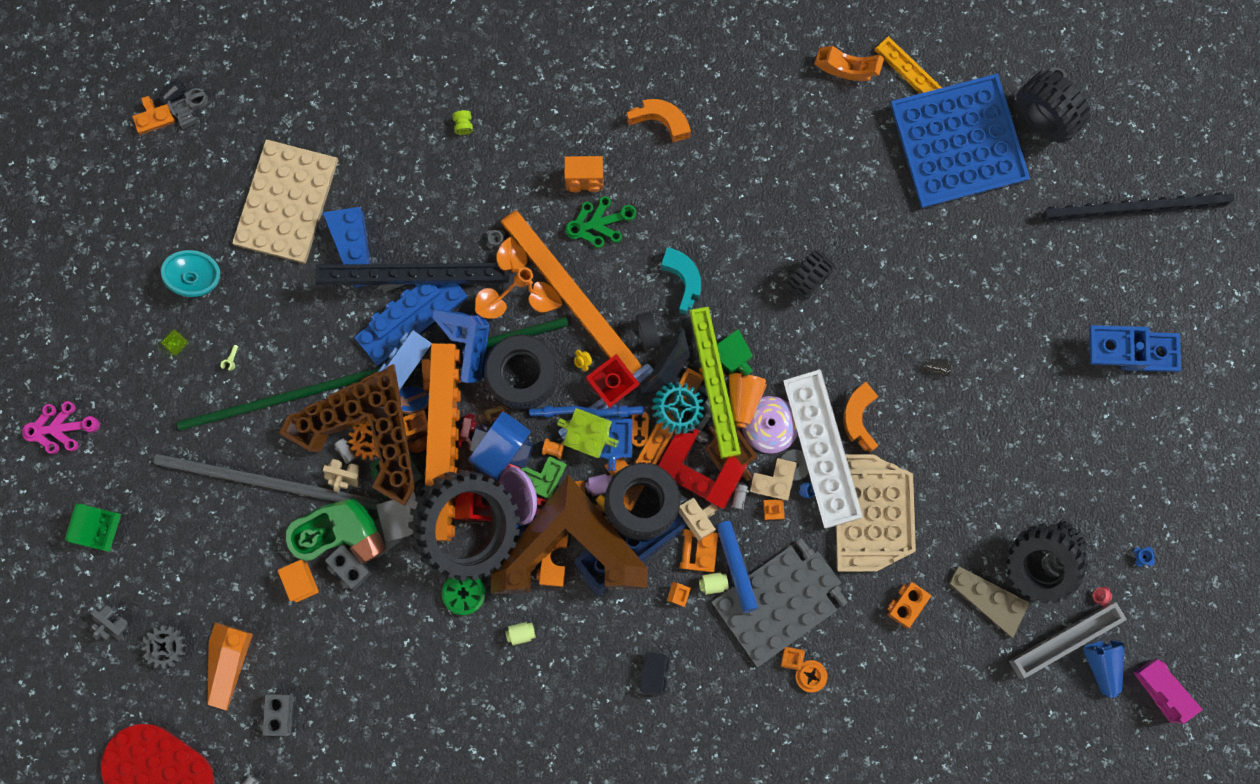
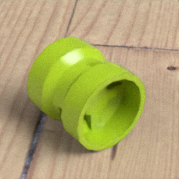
[453,110,473,135]

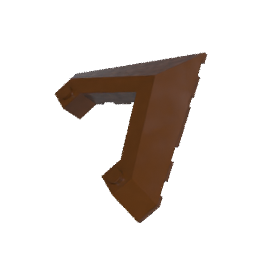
[279,364,414,506]
[491,475,648,594]

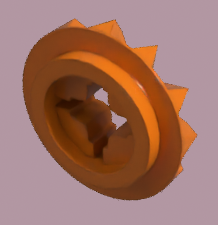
[795,660,827,692]

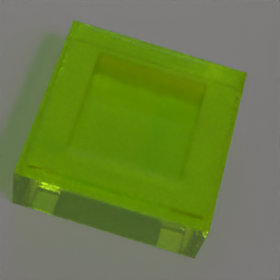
[161,329,189,356]

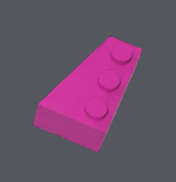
[1134,659,1203,724]

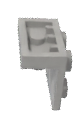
[376,491,417,542]

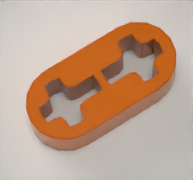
[631,412,649,448]

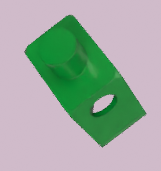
[717,329,753,376]

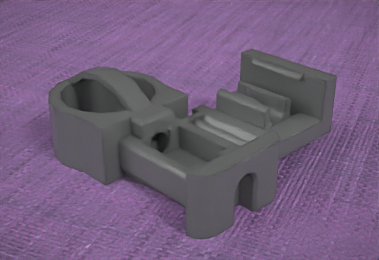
[168,88,208,129]

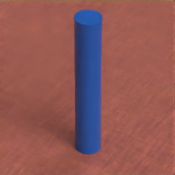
[716,521,758,613]

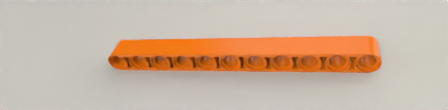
[501,209,642,374]

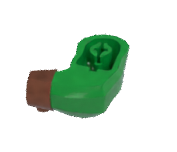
[286,499,386,564]

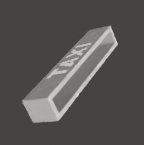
[1009,602,1127,678]

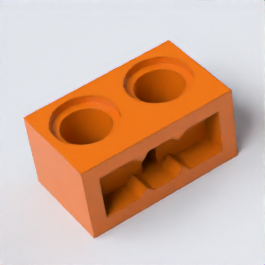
[403,410,428,440]
[887,582,931,629]

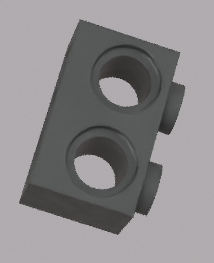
[325,544,372,590]
[260,694,294,736]

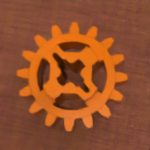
[348,422,379,461]

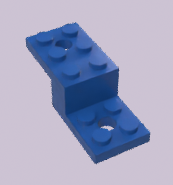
[1089,325,1181,372]

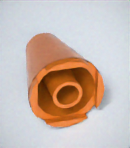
[729,373,767,428]

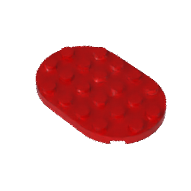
[101,724,214,784]

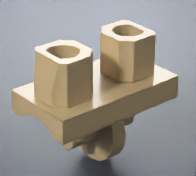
[323,459,360,493]

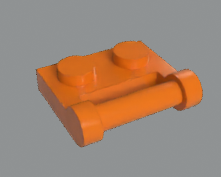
[679,529,718,573]

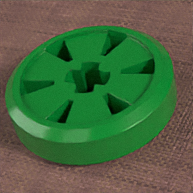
[442,577,486,615]

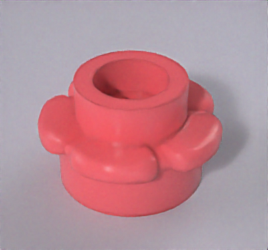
[1093,586,1112,606]

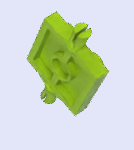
[557,408,619,458]

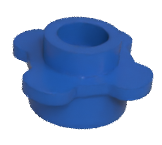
[1134,547,1155,567]

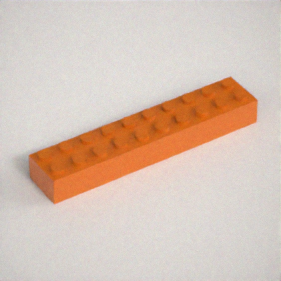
[425,344,462,542]

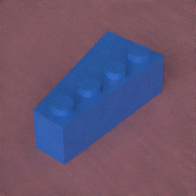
[323,207,371,288]

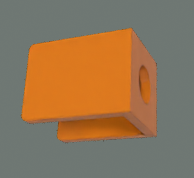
[278,560,319,602]

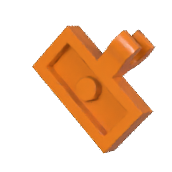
[133,96,175,135]

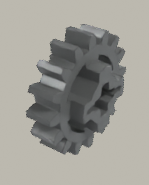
[141,625,187,669]

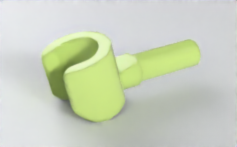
[221,345,238,371]

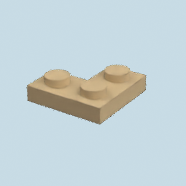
[750,458,797,500]

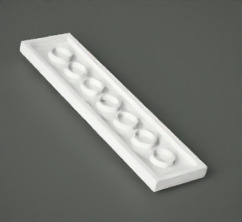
[784,370,863,529]

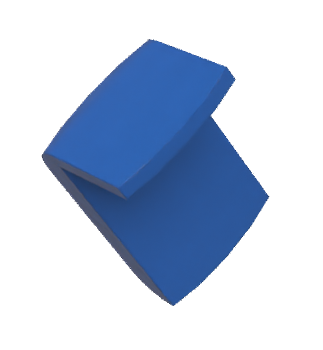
[468,411,531,481]

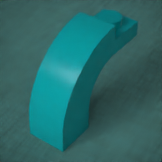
[661,247,701,315]

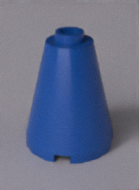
[1083,640,1125,698]

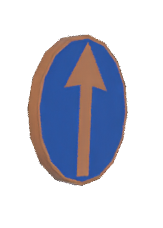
[399,386,429,414]

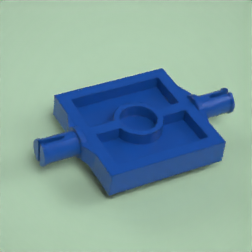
[593,405,632,471]

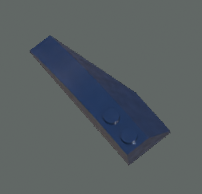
[575,512,688,597]

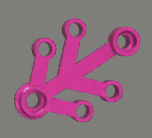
[22,401,100,454]

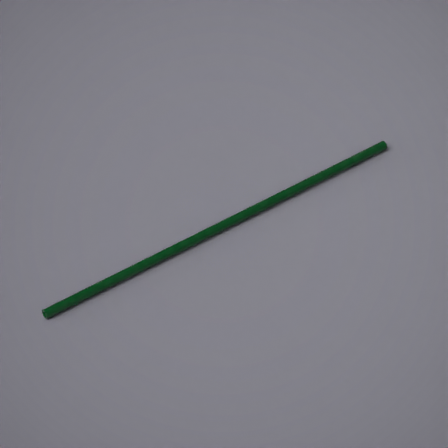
[177,317,569,431]

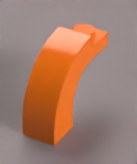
[814,46,884,81]
[627,99,691,142]
[843,382,878,453]

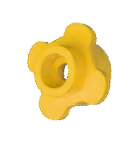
[574,350,592,372]

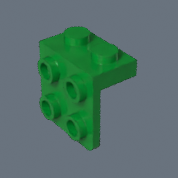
[65,503,121,552]

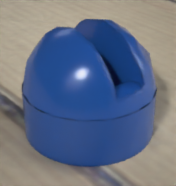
[799,482,815,498]

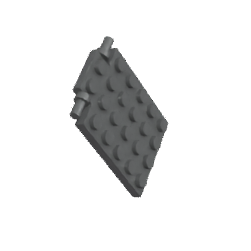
[711,538,848,667]

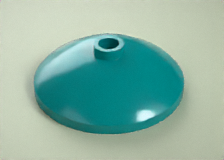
[161,250,220,297]

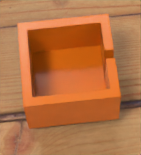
[565,156,604,192]

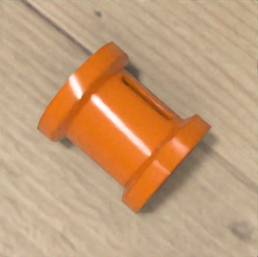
[542,438,564,459]

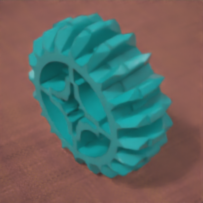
[652,382,704,435]

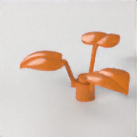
[475,237,563,319]

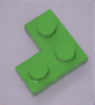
[521,457,567,499]

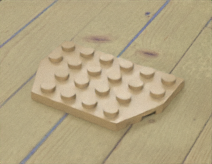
[836,455,916,572]

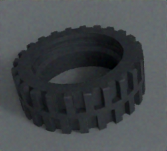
[408,470,520,581]

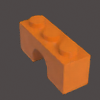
[536,534,569,587]

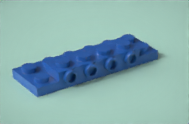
[355,284,468,367]

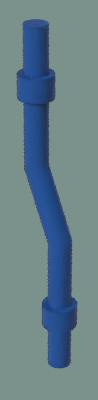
[529,405,644,417]

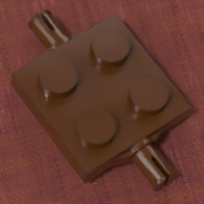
[704,424,758,482]

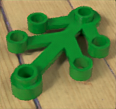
[565,196,636,249]

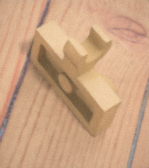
[679,498,718,541]

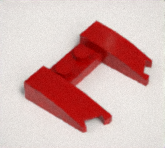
[658,429,747,509]

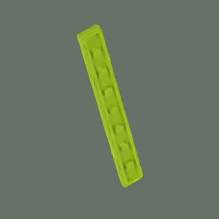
[689,307,741,459]

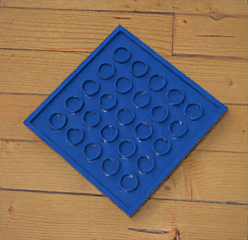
[890,73,1030,209]

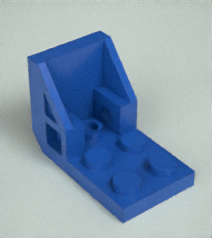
[433,310,490,383]

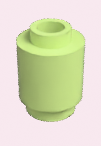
[699,572,729,595]
[505,622,536,645]

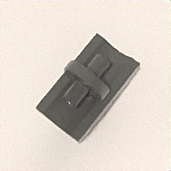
[91,605,128,641]

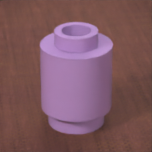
[585,474,612,497]

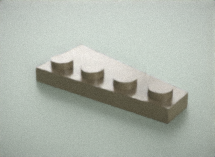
[949,566,1029,638]

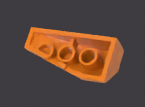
[208,622,253,710]

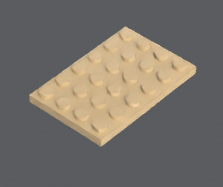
[232,140,338,264]

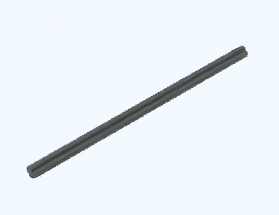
[153,454,380,510]

